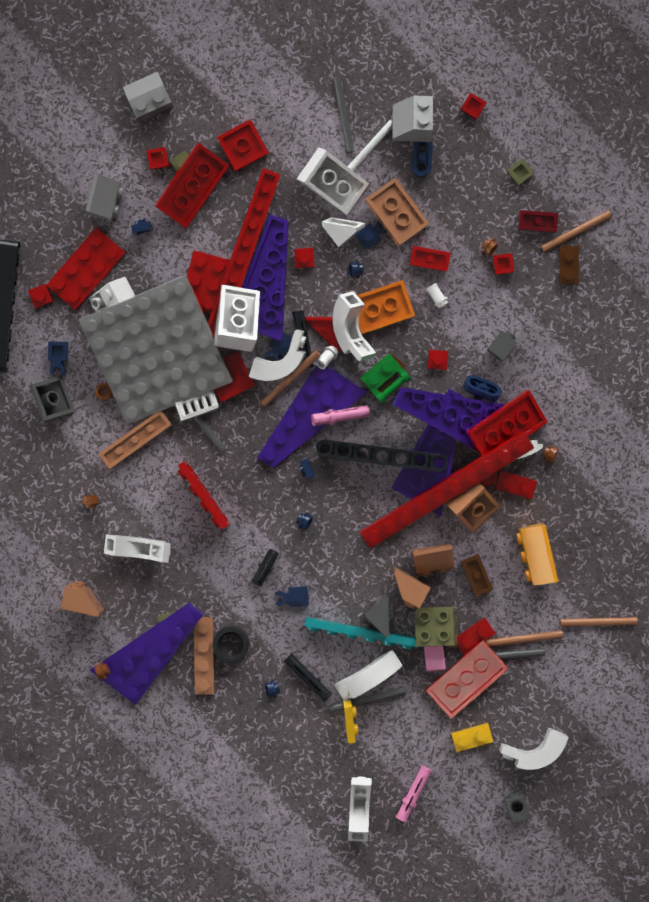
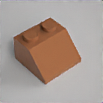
[445,483,500,533]
[412,543,454,576]
[393,567,430,609]
[60,581,104,617]

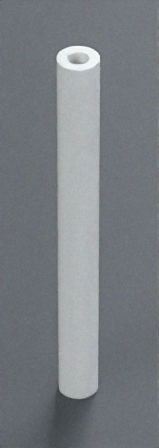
[340,120,392,180]

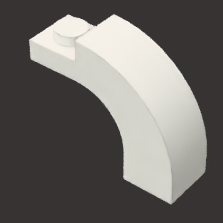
[333,291,376,362]
[249,329,306,381]
[104,534,171,563]
[334,650,403,700]
[499,728,569,770]
[348,776,371,842]

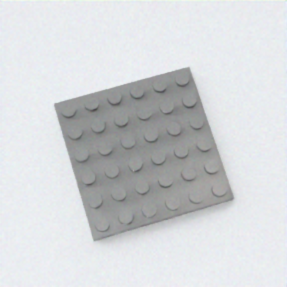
[79,275,233,425]

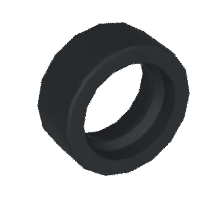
[212,626,249,663]

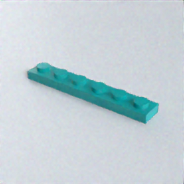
[304,617,417,650]

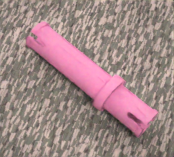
[311,405,370,426]
[395,765,432,823]

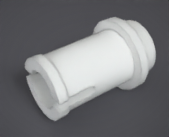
[426,283,448,309]
[315,346,338,369]

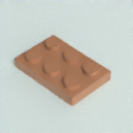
[364,178,429,247]

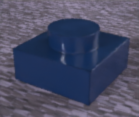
[131,219,153,235]
[299,458,315,479]

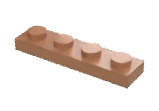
[98,411,172,470]
[194,617,214,695]

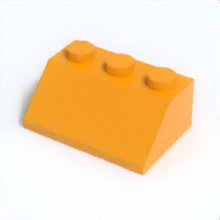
[516,523,559,586]

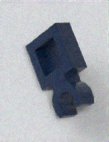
[355,220,387,250]
[264,332,292,361]
[48,341,69,375]
[275,586,309,607]

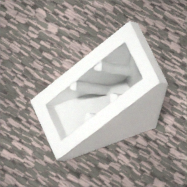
[322,217,365,247]

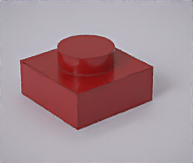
[460,92,487,120]
[146,147,170,171]
[294,248,315,269]
[493,253,514,275]
[28,284,53,309]
[427,349,448,370]

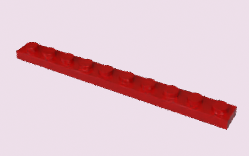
[208,168,281,348]
[360,431,534,548]

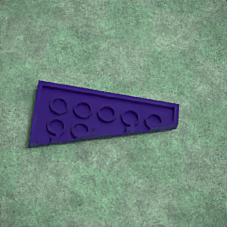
[242,214,289,342]
[257,365,367,468]
[392,388,504,451]
[391,389,465,516]
[90,602,204,705]

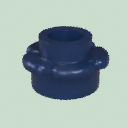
[349,260,363,279]
[296,512,313,530]
[265,680,280,699]

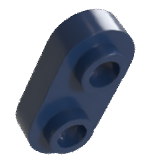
[412,141,433,177]
[463,375,502,402]

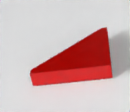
[305,317,340,353]

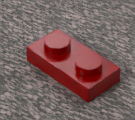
[409,246,451,272]
[495,470,537,499]
[457,617,496,655]

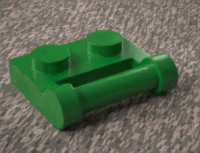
[360,353,411,404]

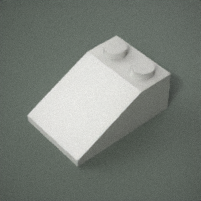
[297,148,369,215]
[214,285,260,352]

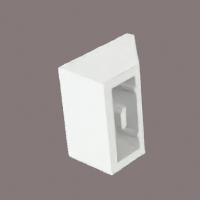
[88,277,135,312]

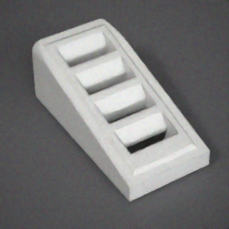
[175,390,219,421]

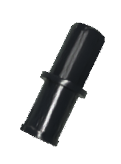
[251,549,279,587]

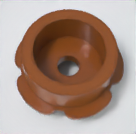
[481,238,498,256]
[95,383,113,401]
[543,445,559,463]
[81,495,100,508]
[94,662,110,680]

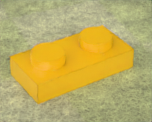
[343,700,359,744]
[451,723,493,752]

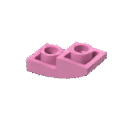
[424,646,446,672]

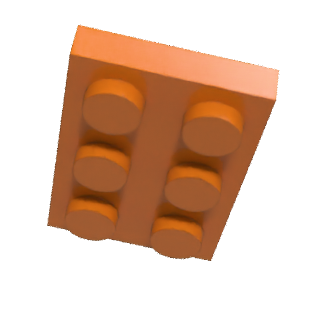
[357,280,415,334]

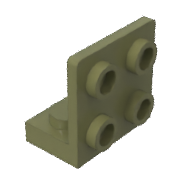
[415,607,457,648]

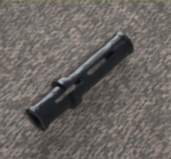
[292,310,314,368]
[283,653,333,702]

